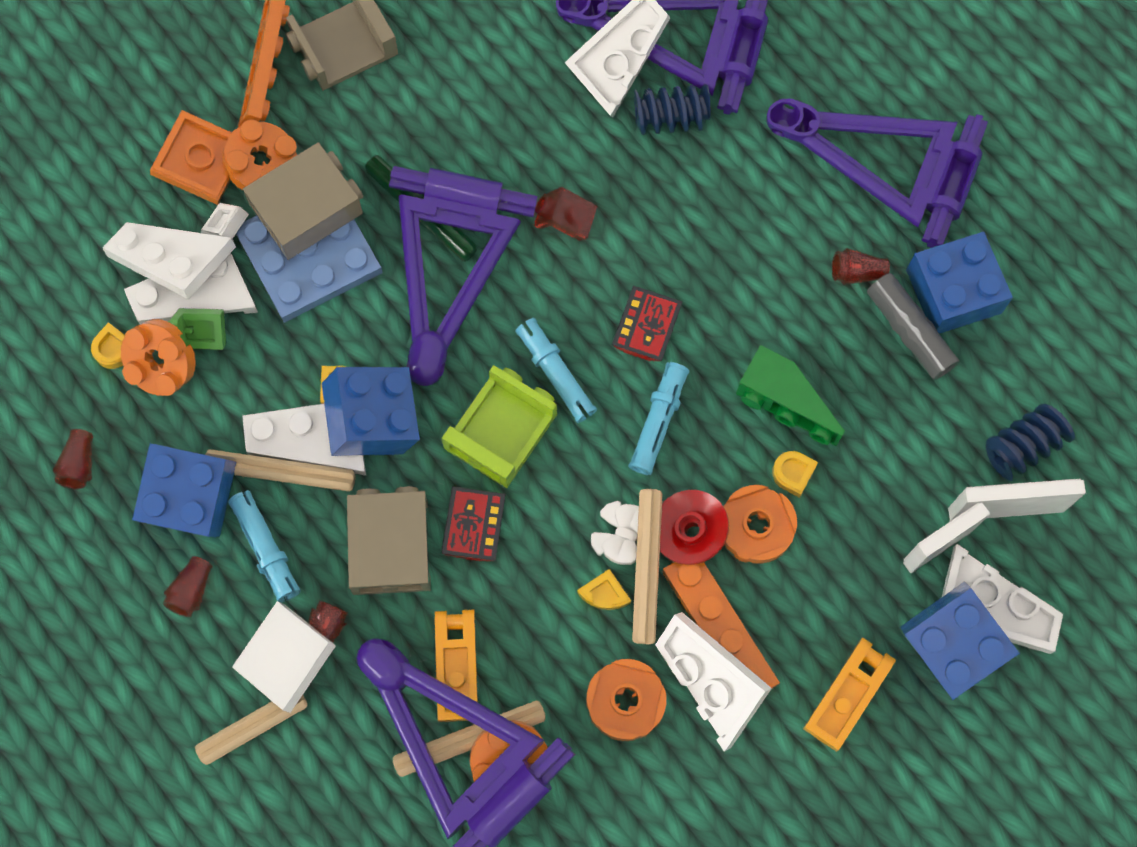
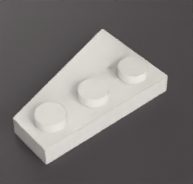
[103,222,236,299]
[941,544,1063,654]
[656,612,772,752]

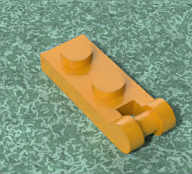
[435,609,478,722]
[803,637,896,752]

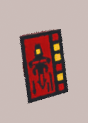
[612,285,683,361]
[441,486,506,561]

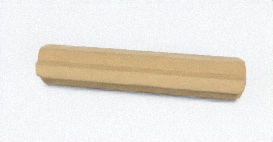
[195,695,307,765]

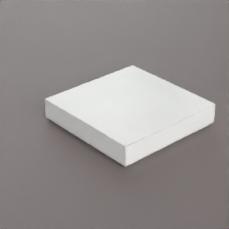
[903,502,990,573]
[232,601,336,713]

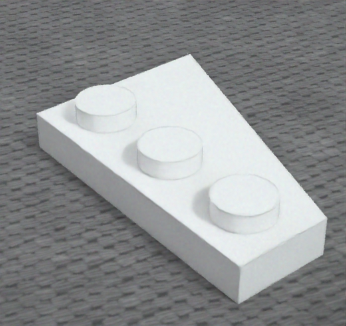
[565,0,670,117]
[124,253,258,324]
[242,404,366,475]

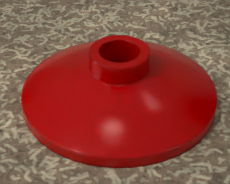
[660,490,729,565]

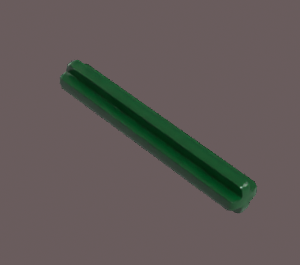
[365,155,477,261]

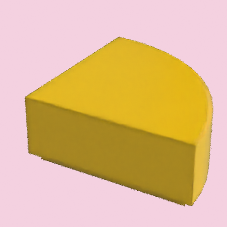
[577,569,631,610]

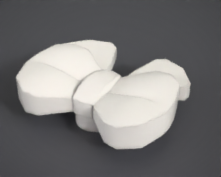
[591,501,639,565]

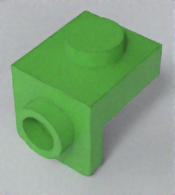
[167,308,226,350]

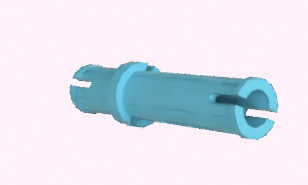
[515,318,597,423]
[628,362,689,475]
[228,490,301,603]

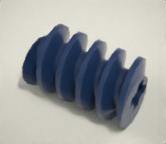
[634,84,711,135]
[985,404,1075,481]

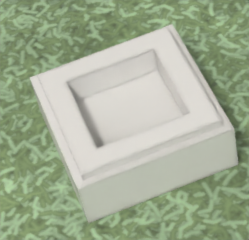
[201,203,249,239]

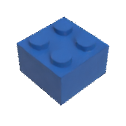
[906,232,1013,334]
[321,367,420,456]
[132,443,237,537]
[900,581,1020,700]

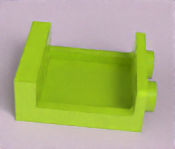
[442,365,557,488]

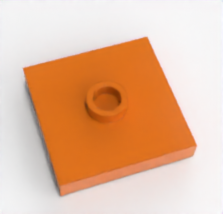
[150,110,232,205]

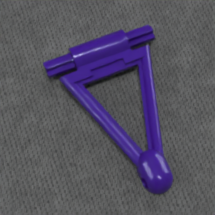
[556,0,769,115]
[766,99,988,248]
[389,166,538,386]
[356,638,576,847]

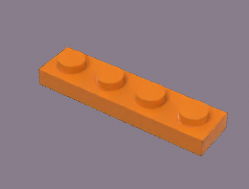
[238,0,290,127]
[662,562,780,689]

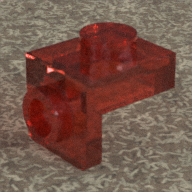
[534,187,597,241]

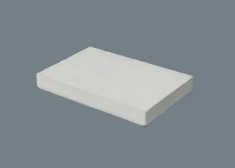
[948,479,1086,521]

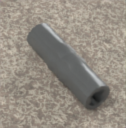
[867,273,960,380]

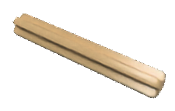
[205,449,355,491]
[632,489,662,644]
[393,701,546,777]

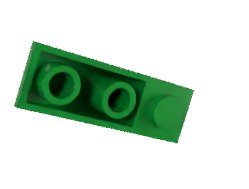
[736,345,845,446]

